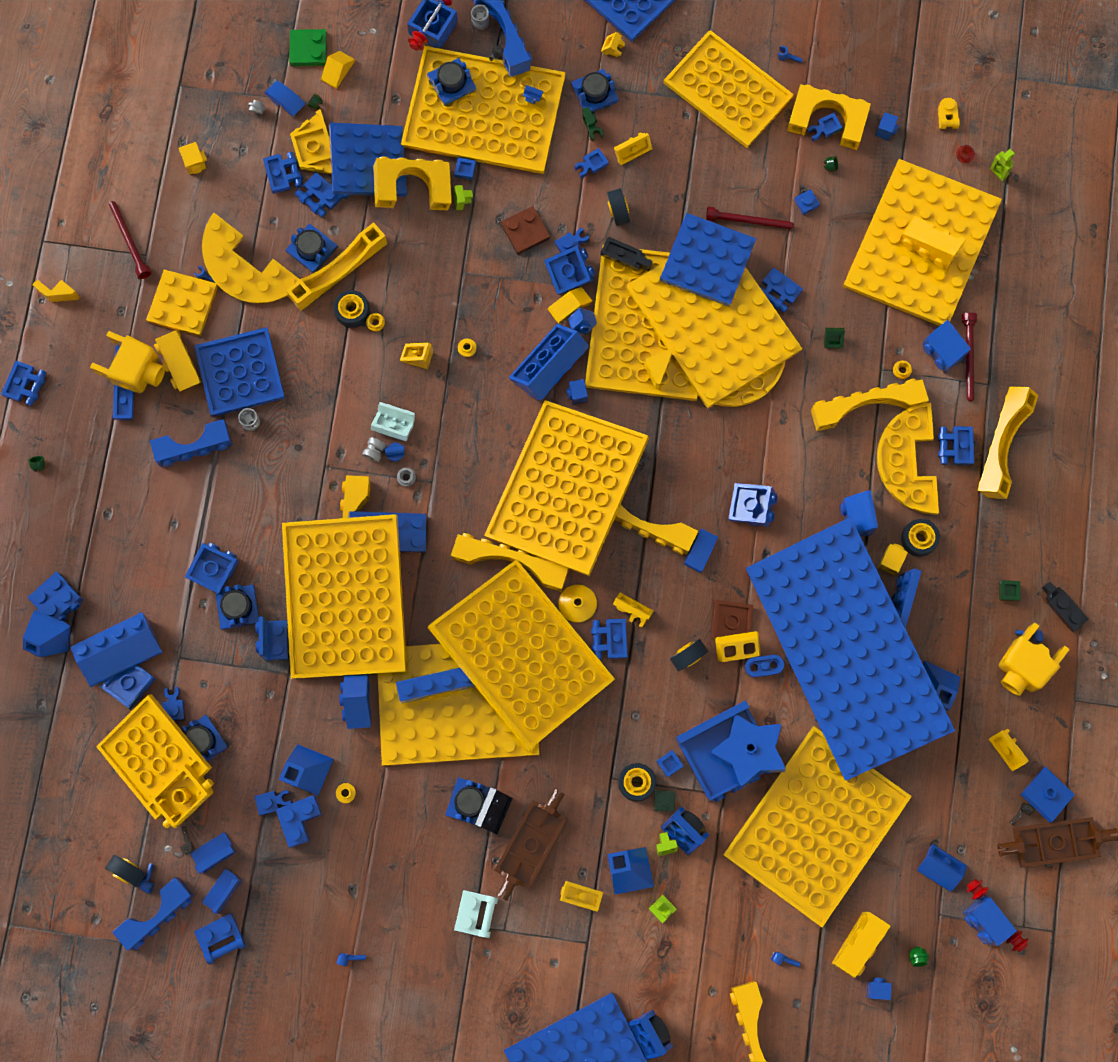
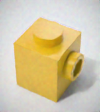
[179,142,207,175]
[877,544,908,576]

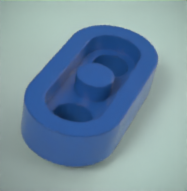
[744,655,784,678]

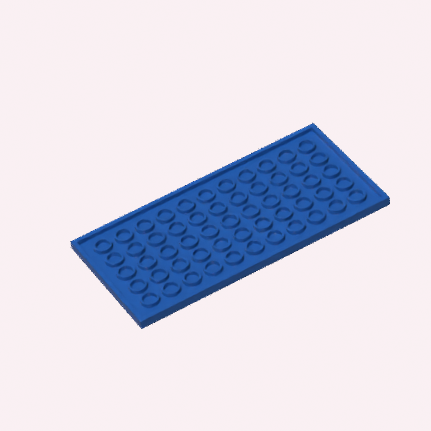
[746,517,956,781]

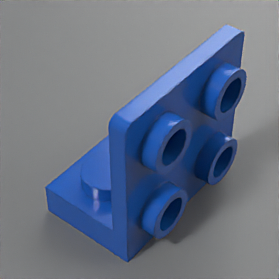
[255,616,289,661]

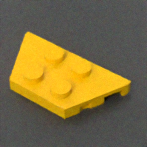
[290,109,332,174]

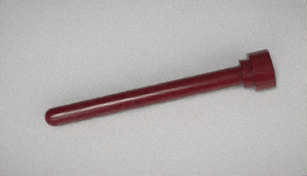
[109,201,152,279]
[706,206,794,229]
[962,312,977,402]

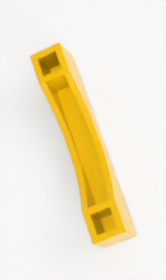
[286,222,387,311]
[811,379,929,431]
[978,387,1038,499]
[340,475,371,518]
[613,505,698,555]
[451,533,568,592]
[730,981,766,1062]

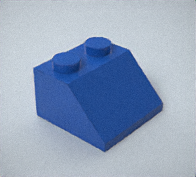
[922,320,971,373]
[840,490,878,537]

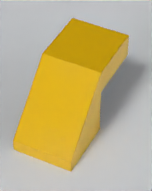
[32,279,80,302]
[547,287,592,323]

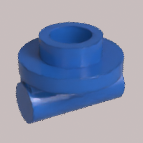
[523,85,543,104]
[385,443,405,462]

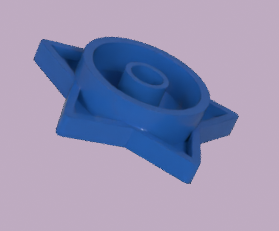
[711,714,785,788]

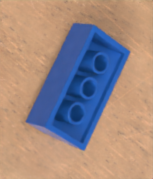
[508,324,589,401]
[71,612,163,687]

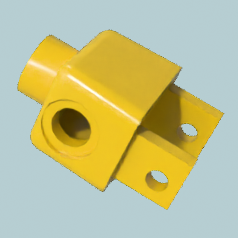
[90,331,165,393]
[999,622,1070,696]

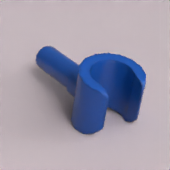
[778,46,802,63]
[194,266,215,283]
[1015,630,1044,642]
[140,863,154,894]
[771,952,800,967]
[337,953,366,966]

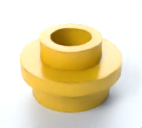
[366,313,385,332]
[458,339,476,357]
[893,360,912,379]
[336,783,356,803]

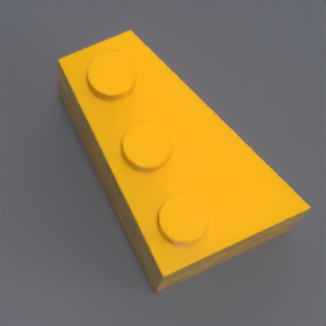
[900,216,966,270]
[154,330,202,392]
[831,912,890,978]

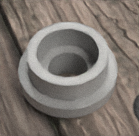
[248,100,266,115]
[397,468,416,487]

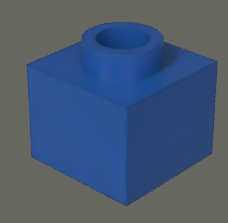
[875,112,899,141]
[568,308,597,335]
[566,379,588,405]
[867,977,891,1000]

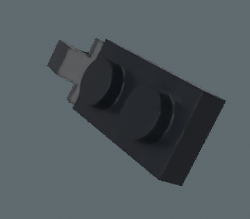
[600,237,653,271]
[1042,582,1089,632]

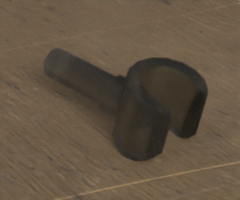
[489,44,504,61]
[1009,803,1034,825]
[180,826,195,855]

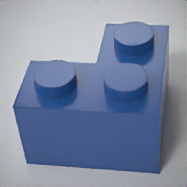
[339,674,372,729]
[276,795,323,848]

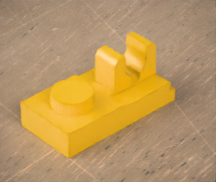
[614,133,653,165]
[613,592,654,627]
[989,729,1029,771]
[560,881,603,912]

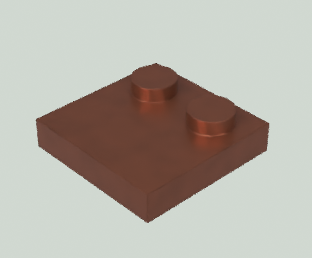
[501,206,550,255]
[710,600,753,644]

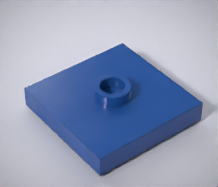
[100,665,156,710]
[1020,767,1075,823]

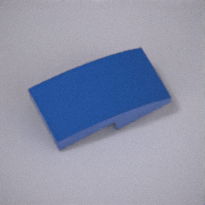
[264,80,306,117]
[684,528,718,573]

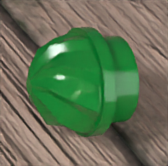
[909,946,929,967]

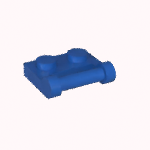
[194,913,246,965]

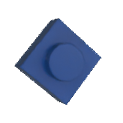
[454,157,476,180]
[794,189,820,215]
[656,750,683,778]

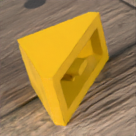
[321,51,355,89]
[400,343,433,370]
[644,349,673,390]

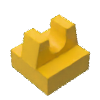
[601,32,625,57]

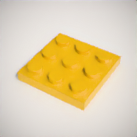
[146,269,218,337]

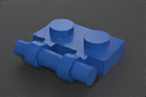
[263,152,303,194]
[295,173,344,218]
[759,267,803,313]
[1,361,47,407]
[938,426,974,465]
[591,619,627,660]

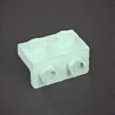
[371,402,415,441]

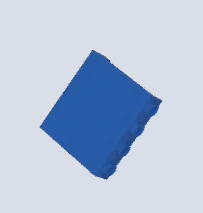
[675,700,770,803]

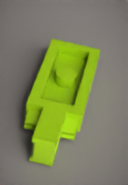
[990,149,1015,182]

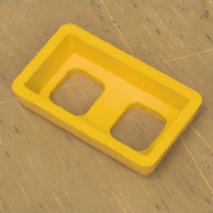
[715,631,761,662]

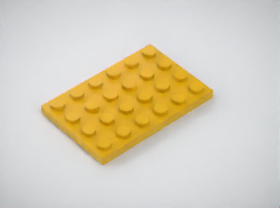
[663,30,794,148]

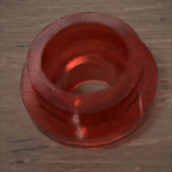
[956,145,975,163]

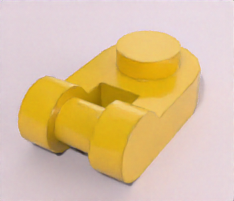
[938,98,960,129]

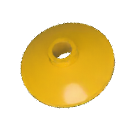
[558,585,597,623]

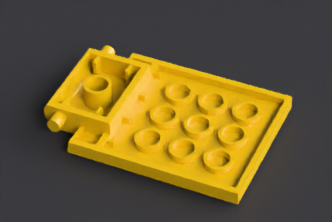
[96,694,214,829]

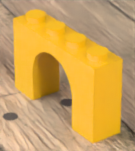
[787,84,871,150]
[373,157,451,211]

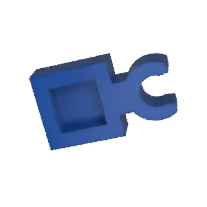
[807,113,842,141]
[574,148,609,178]
[555,228,589,253]
[162,687,186,721]
[255,790,292,816]

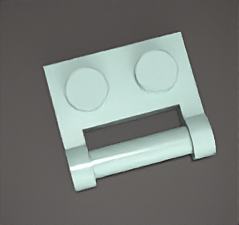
[454,890,498,938]

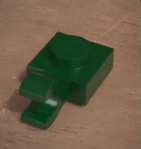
[582,107,604,142]

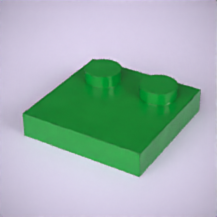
[289,29,327,66]

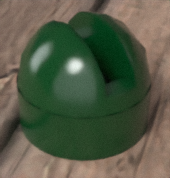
[307,93,323,109]
[824,156,838,172]
[28,456,45,472]

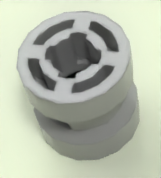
[471,5,489,30]
[238,408,260,431]
[362,437,387,463]

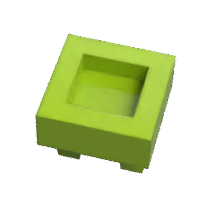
[453,185,473,210]
[656,832,678,857]
[648,895,677,924]

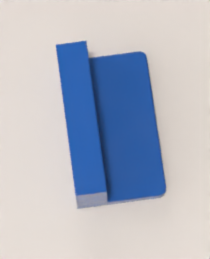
[191,832,237,874]
[917,844,967,891]
[202,868,243,914]

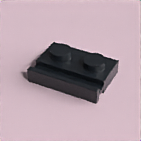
[475,788,513,834]

